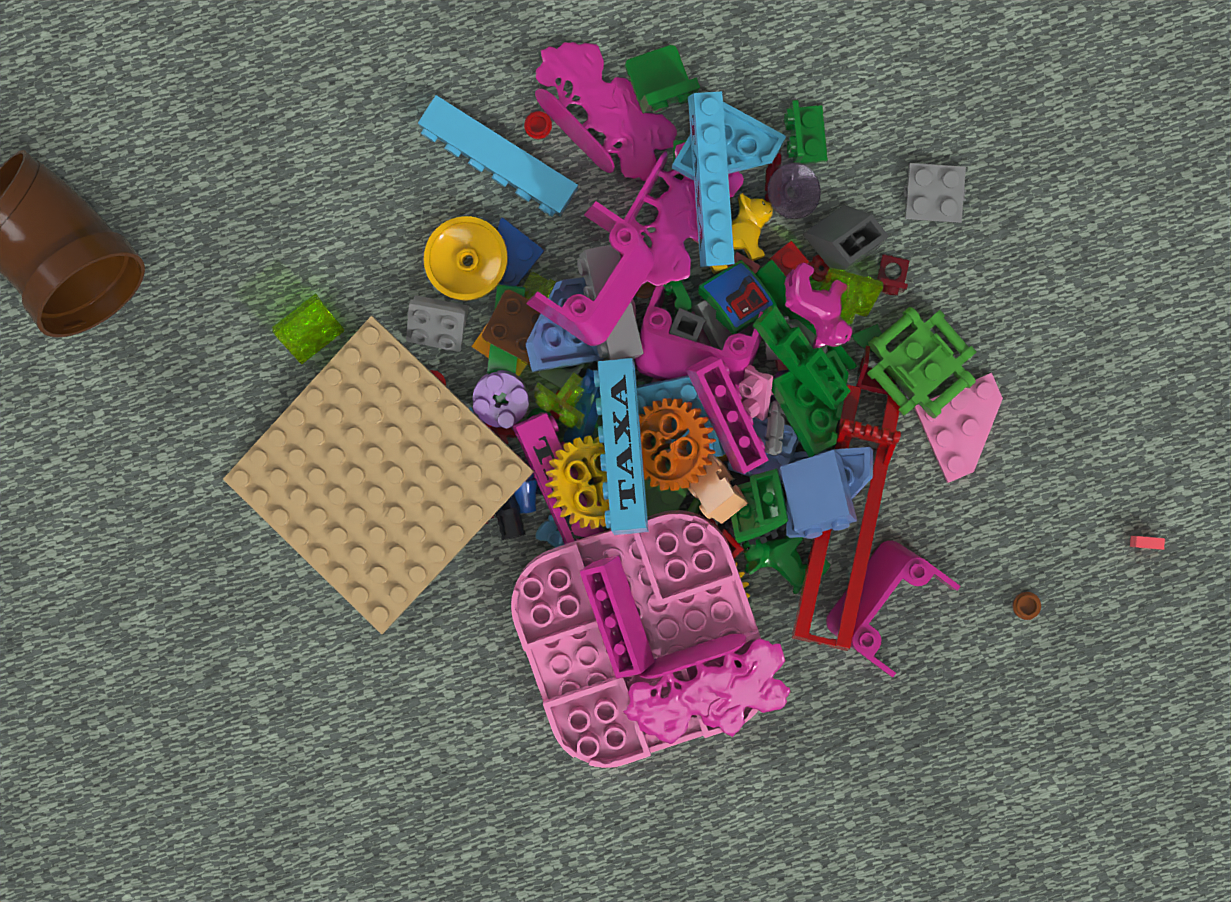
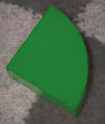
[851,324,889,352]

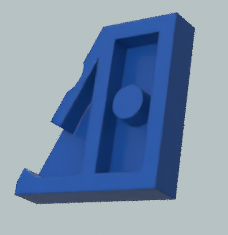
[498,217,545,286]

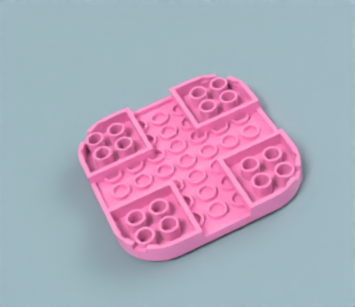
[511,510,761,768]

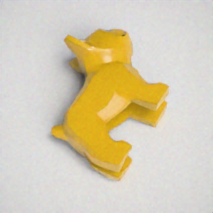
[710,193,773,274]

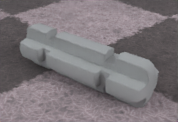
[765,401,785,456]

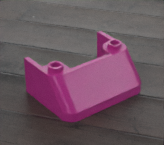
[526,201,654,346]
[635,285,763,394]
[826,540,961,677]

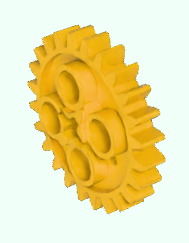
[545,436,610,529]

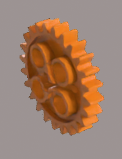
[639,398,716,491]

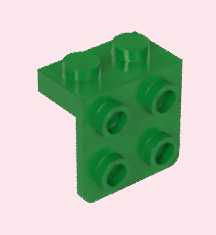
[625,45,700,114]

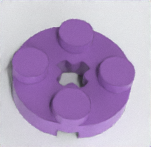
[472,370,529,428]

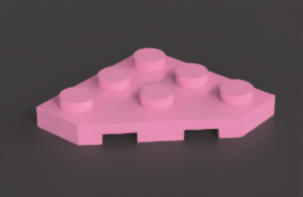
[914,373,1003,483]

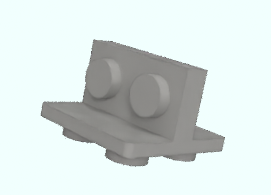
[406,295,470,352]

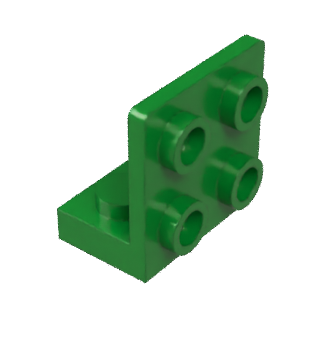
[784,100,828,165]

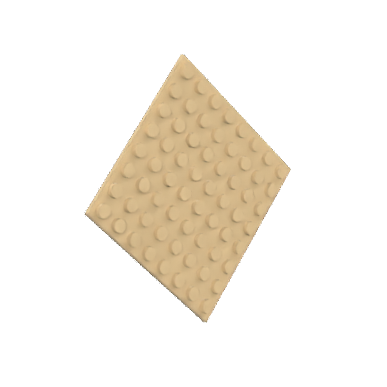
[223,316,534,634]

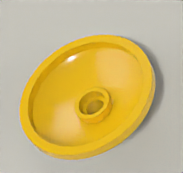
[424,216,508,301]

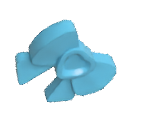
[536,515,565,548]

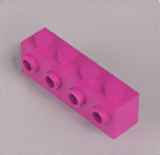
[686,356,769,474]
[579,555,655,679]

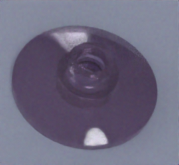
[768,163,821,219]

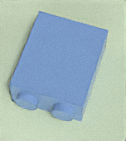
[780,450,857,539]

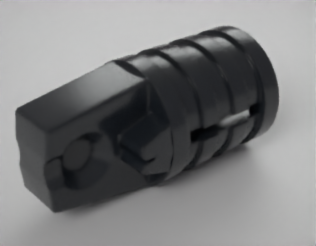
[495,494,526,540]

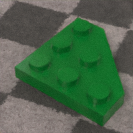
[771,350,849,457]

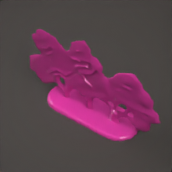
[535,42,677,181]
[620,142,744,286]
[623,633,790,744]

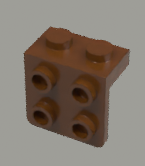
[482,290,541,366]

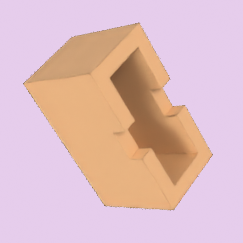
[688,454,748,524]

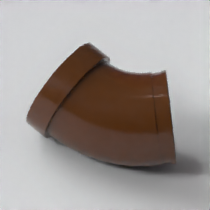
[0,150,145,337]

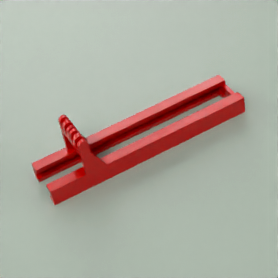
[792,385,901,651]

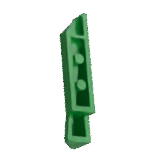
[755,259,857,370]

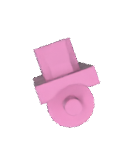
[739,365,774,421]

